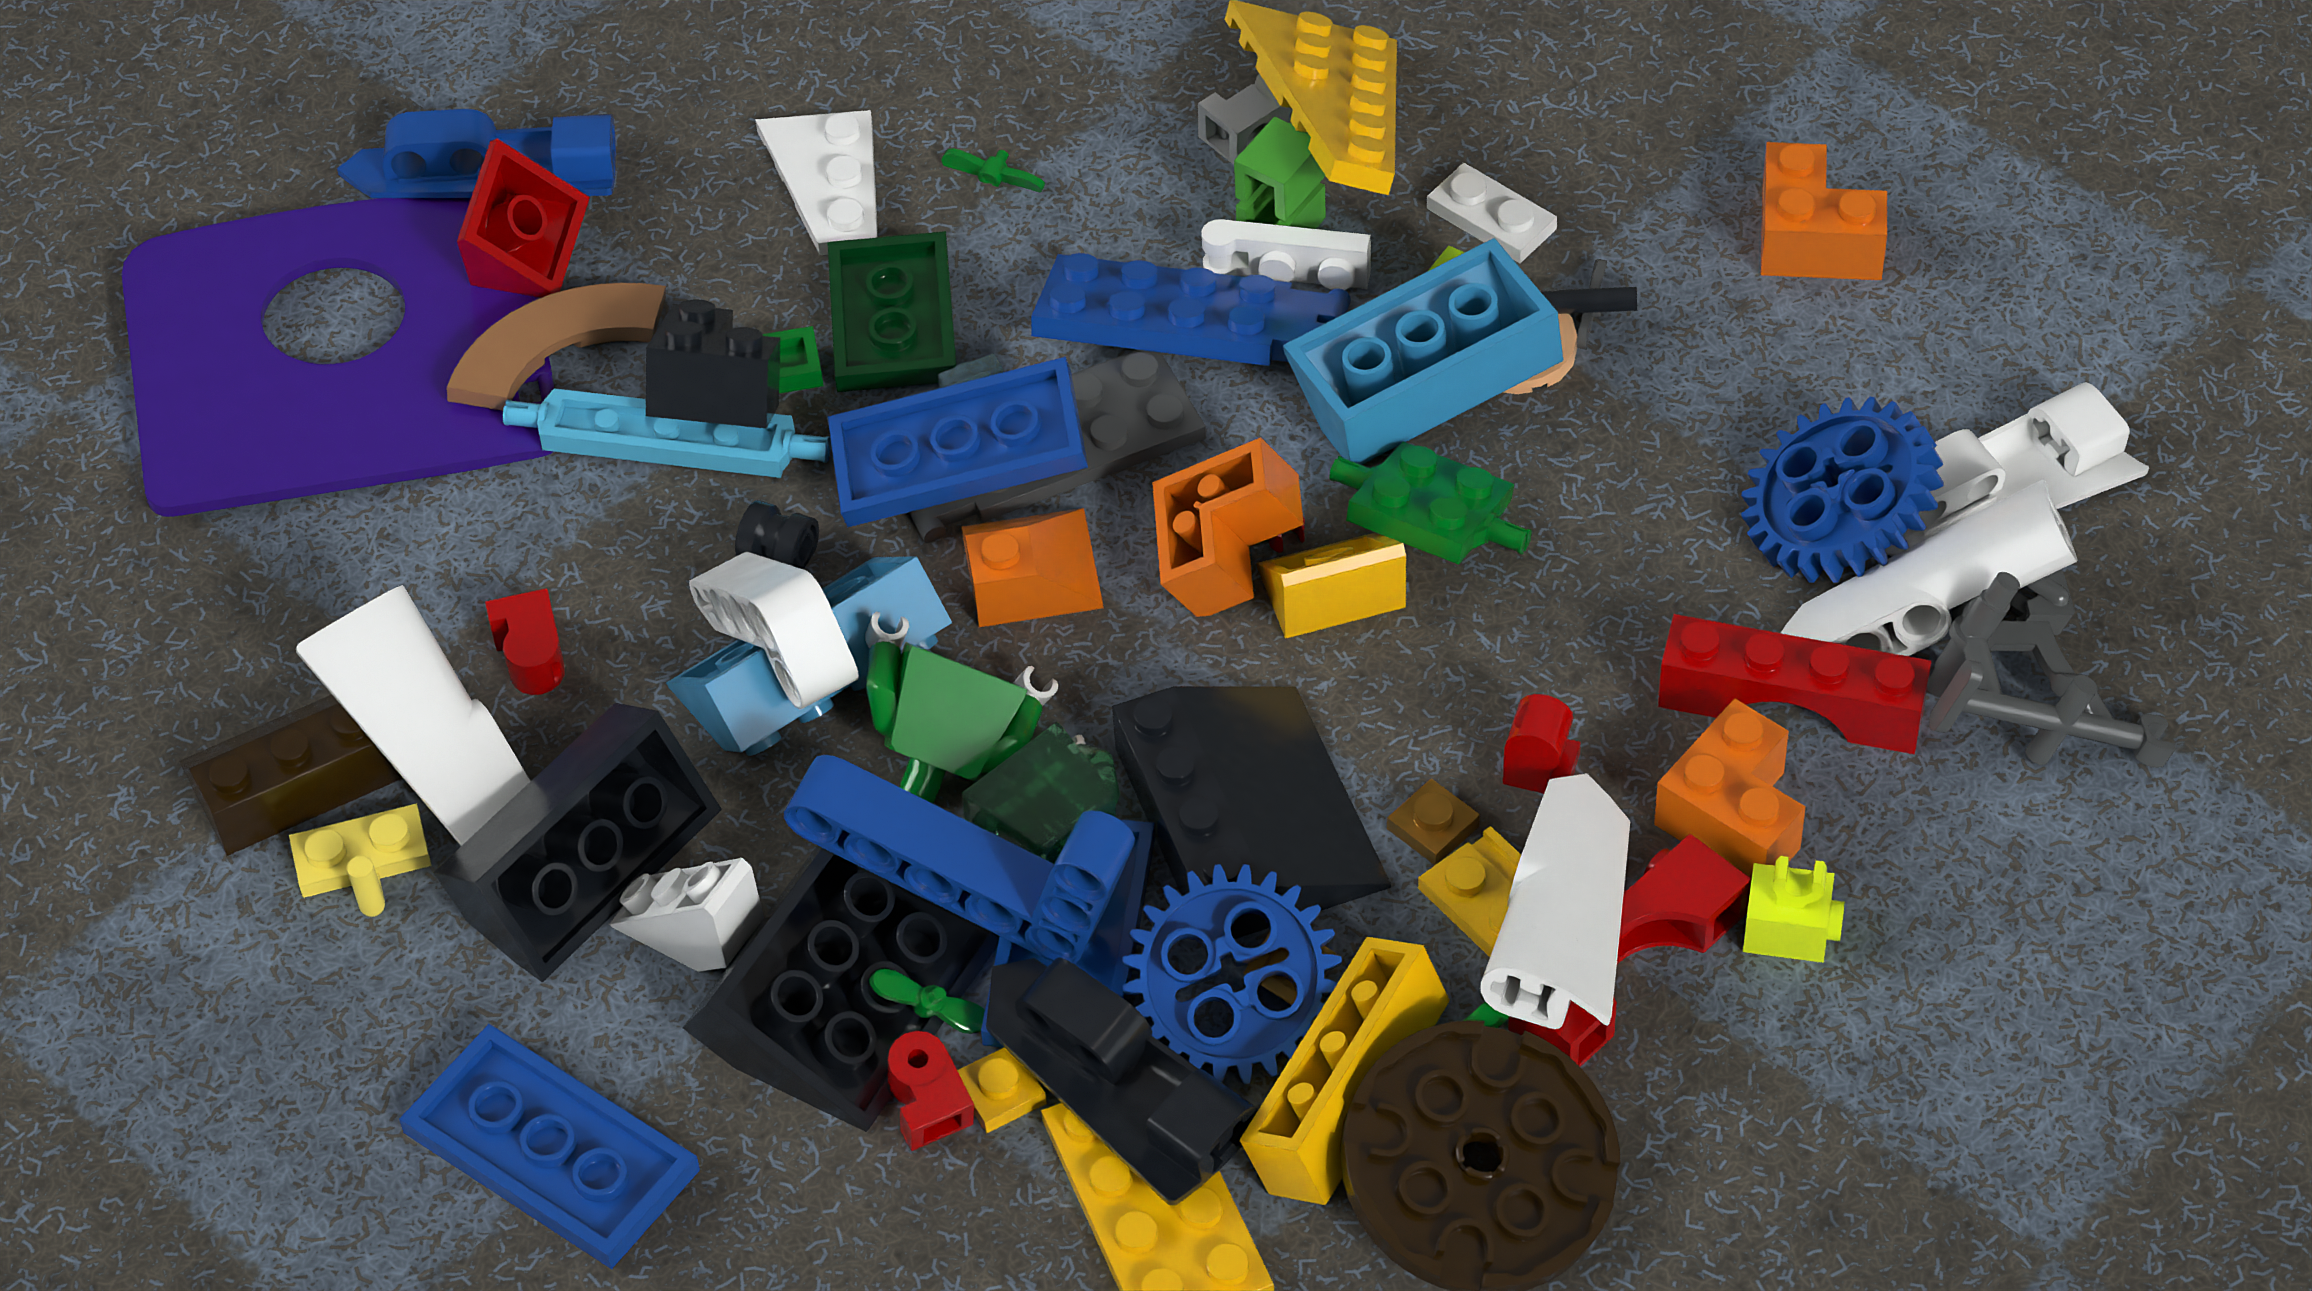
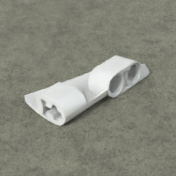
[1885,382,2149,556]
[1781,480,2078,656]
[296,585,531,846]
[1481,773,1630,1029]

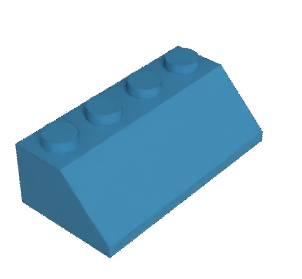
[1283,238,1563,465]
[666,556,952,756]

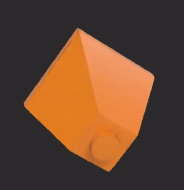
[961,508,1103,627]

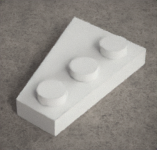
[755,110,878,255]

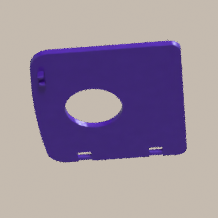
[122,198,554,517]

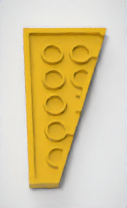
[1224,0,1397,196]

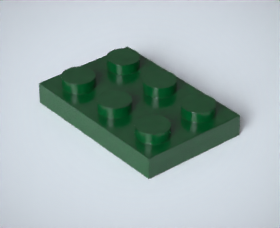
[827,231,958,392]

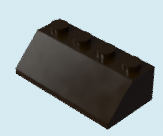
[179,695,403,856]

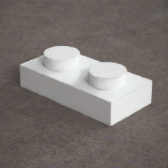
[1427,163,1557,263]

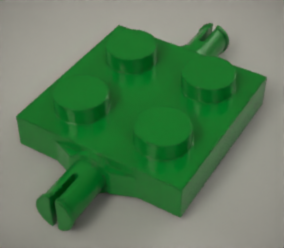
[1329,441,1532,565]

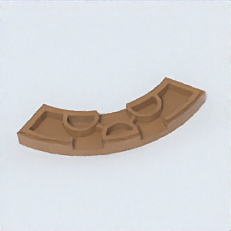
[447,283,666,411]

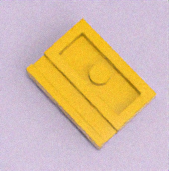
[1418,826,1521,957]

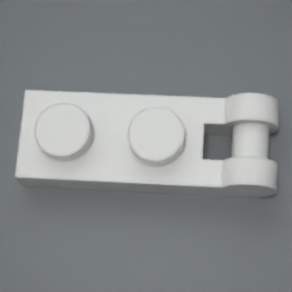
[1201,219,1371,290]

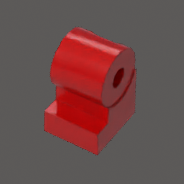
[485,588,565,695]
[1503,694,1581,794]
[888,1031,974,1152]

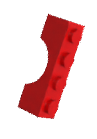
[1658,614,1932,755]
[1508,834,1751,1067]

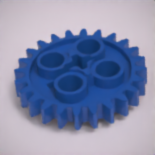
[1741,397,1944,583]
[1122,864,1342,1085]

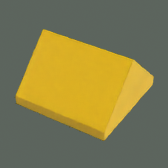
[1256,533,1406,639]

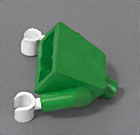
[865,612,1058,804]

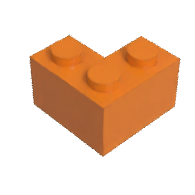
[1761,142,1887,280]
[1152,437,1304,617]
[1654,698,1806,880]

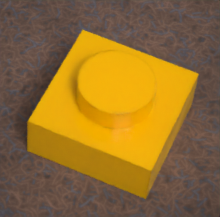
[957,1047,1047,1134]

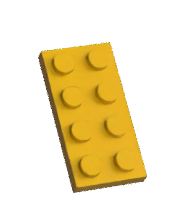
[1041,1103,1274,1291]

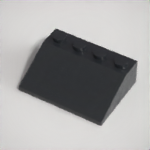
[1112,686,1391,939]
[683,845,1000,1132]

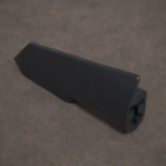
[986,957,1258,1206]

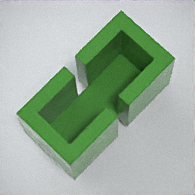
[1234,116,1326,229]

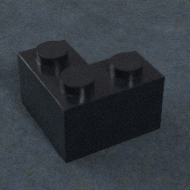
[646,299,780,429]

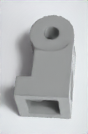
[1198,74,1293,165]

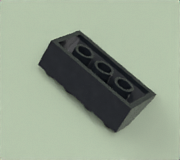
[433,703,722,982]

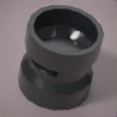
[735,500,819,570]

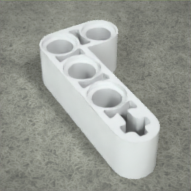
[689,552,859,709]

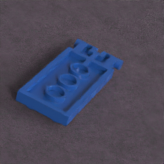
[1031,253,1351,366]

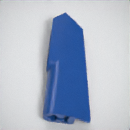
[337,109,616,198]

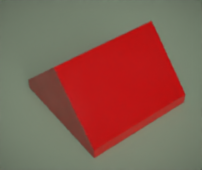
[457,138,590,298]

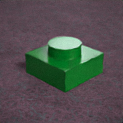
[763,326,824,394]

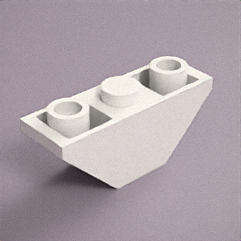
[609,858,764,972]

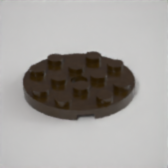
[1340,1020,1621,1291]

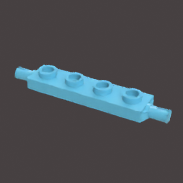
[503,388,831,478]

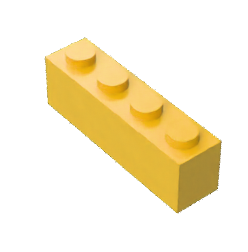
[1240,937,1450,1205]

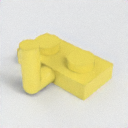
[289,803,432,917]

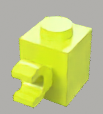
[1743,856,1845,963]

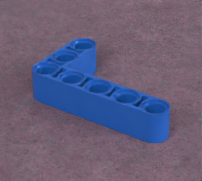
[784,755,1135,964]

